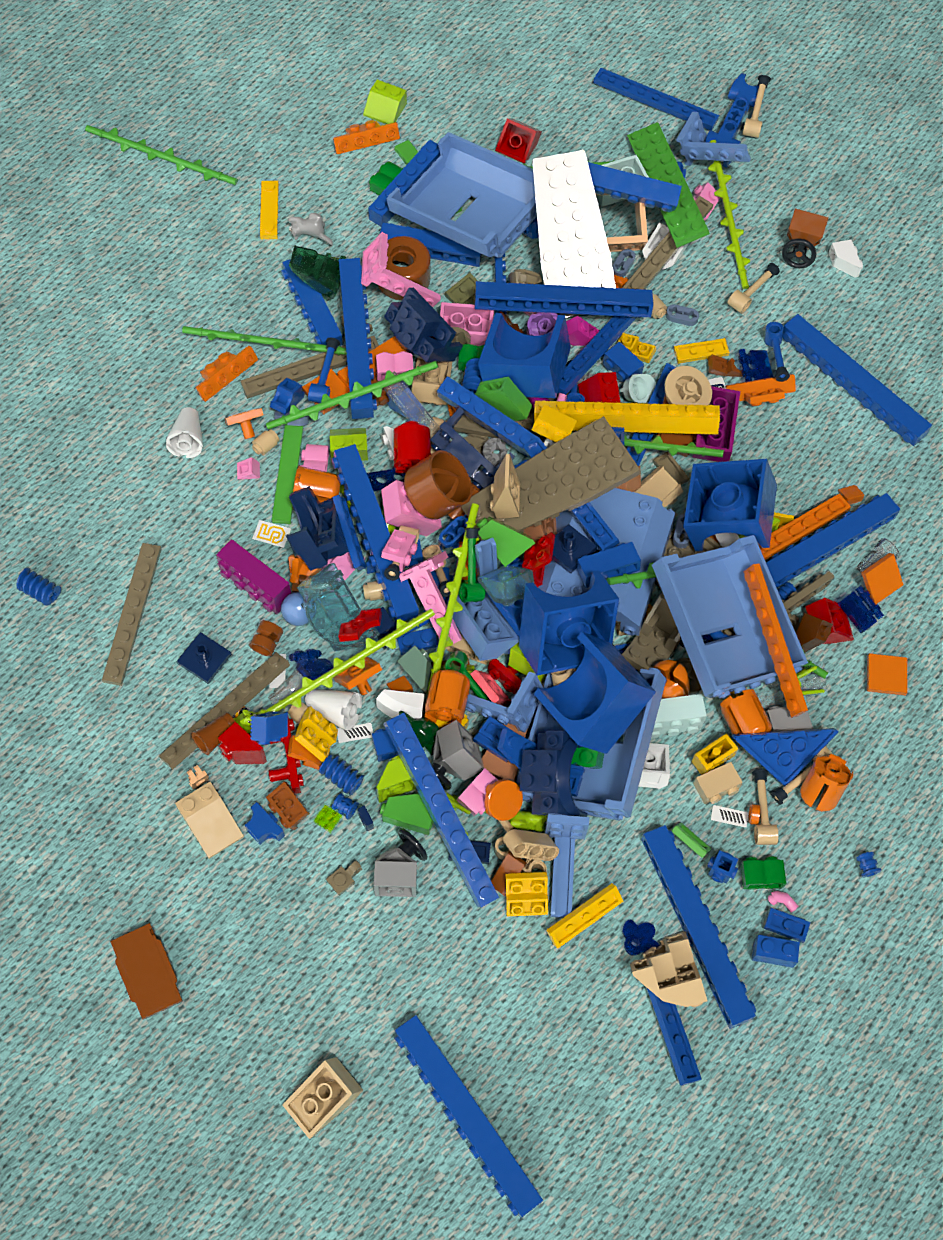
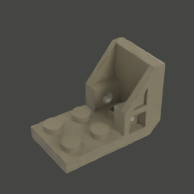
[622,592,682,671]

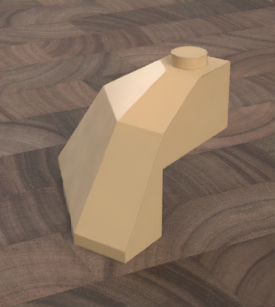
[630,932,707,1007]

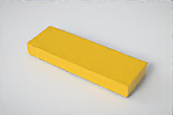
[673,338,730,364]

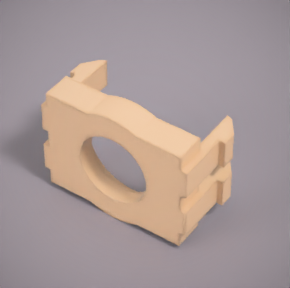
[187,765,209,790]

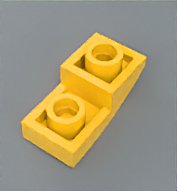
[617,333,656,363]

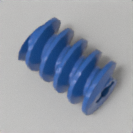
[462,358,482,394]
[16,568,61,606]
[319,755,364,796]

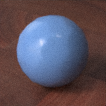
[281,592,315,626]

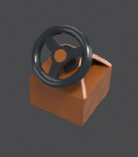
[782,208,829,268]

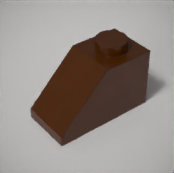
[796,613,833,653]

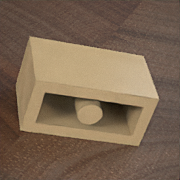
[693,762,743,804]

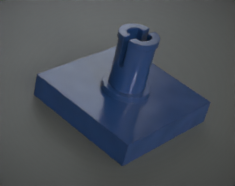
[552,524,597,573]
[176,632,232,684]

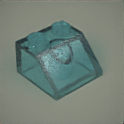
[478,565,534,606]

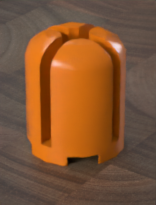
[290,465,340,503]
[653,660,691,699]
[425,669,471,724]
[720,689,772,745]
[800,754,853,812]

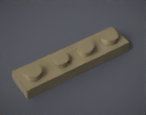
[782,571,835,614]

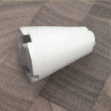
[166,407,203,458]
[305,689,362,730]

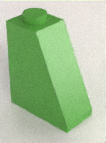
[475,377,532,421]
[475,516,535,567]
[380,794,433,835]

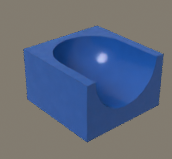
[478,313,571,398]
[683,459,777,551]
[519,570,619,676]
[534,632,656,754]

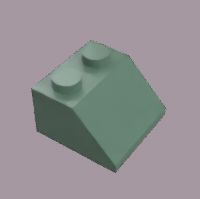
[398,646,433,695]

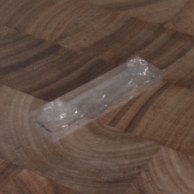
[383,371,440,437]
[757,674,828,712]

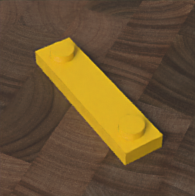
[260,181,279,239]
[546,883,624,949]

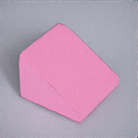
[237,457,260,480]

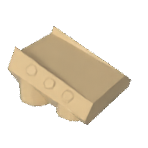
[634,466,683,507]

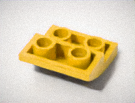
[295,706,338,762]
[506,872,548,917]

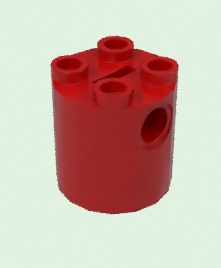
[393,421,431,473]

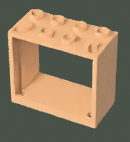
[595,193,648,252]

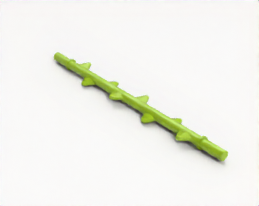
[708,140,750,289]
[427,503,479,691]
[265,609,435,713]

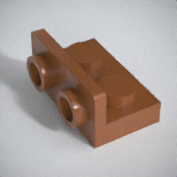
[266,782,310,830]

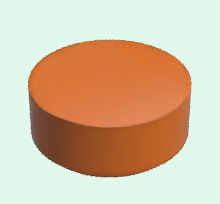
[748,804,760,825]

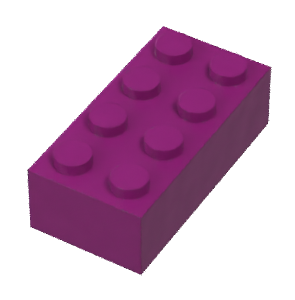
[692,386,740,462]
[216,539,291,615]

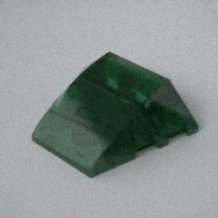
[289,246,346,299]

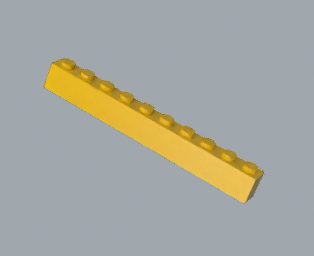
[534,401,720,434]

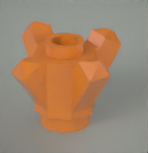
[288,555,321,584]

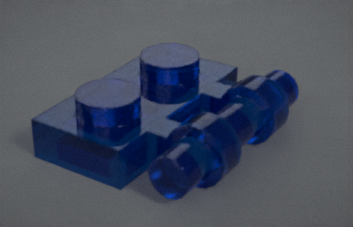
[738,349,773,382]
[838,585,884,633]
[289,649,334,680]

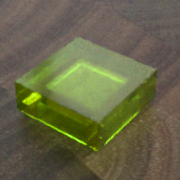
[314,805,342,833]

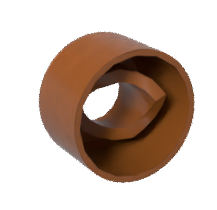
[378,236,431,301]
[404,450,472,520]

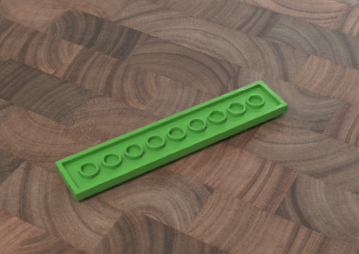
[627,122,710,248]

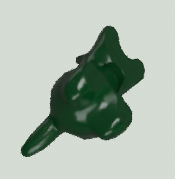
[399,711,439,755]

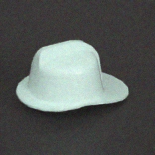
[619,374,656,403]

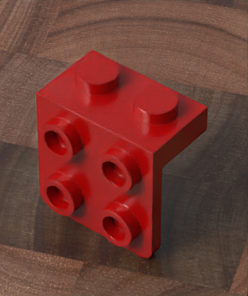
[521,532,555,587]

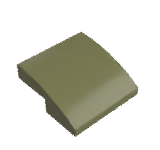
[444,273,478,305]

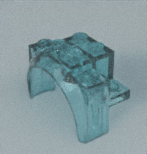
[297,563,378,652]

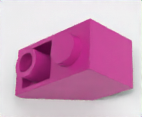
[566,316,600,346]

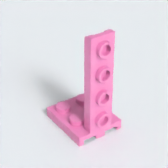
[361,232,441,307]
[399,551,462,644]

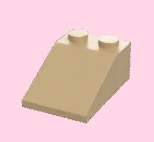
[412,358,453,405]
[490,454,520,519]
[175,782,244,859]
[283,1057,363,1139]

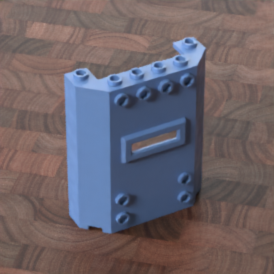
[386,132,537,257]
[538,488,675,636]
[652,535,808,699]
[516,668,666,821]

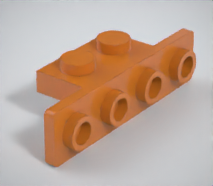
[333,120,400,154]
[196,346,258,402]
[725,374,796,406]

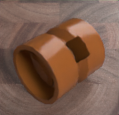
[249,620,284,657]

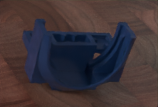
[384,287,463,363]
[430,407,515,490]
[286,486,349,571]
[520,731,588,817]

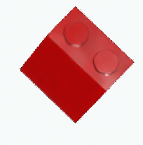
[495,118,542,163]
[578,372,621,403]
[805,598,854,644]
[218,722,267,764]

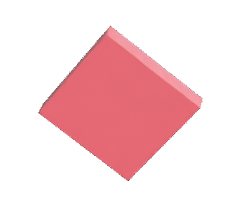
[470,670,511,707]

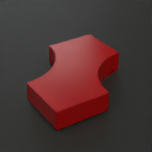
[338,608,382,642]

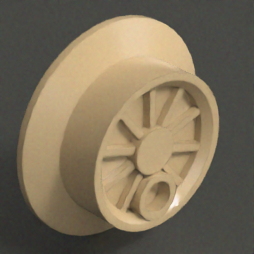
[665,366,712,405]

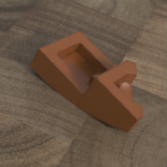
[708,354,744,377]

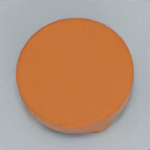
[485,779,523,821]

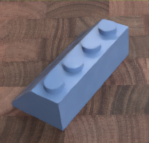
[446,591,519,661]

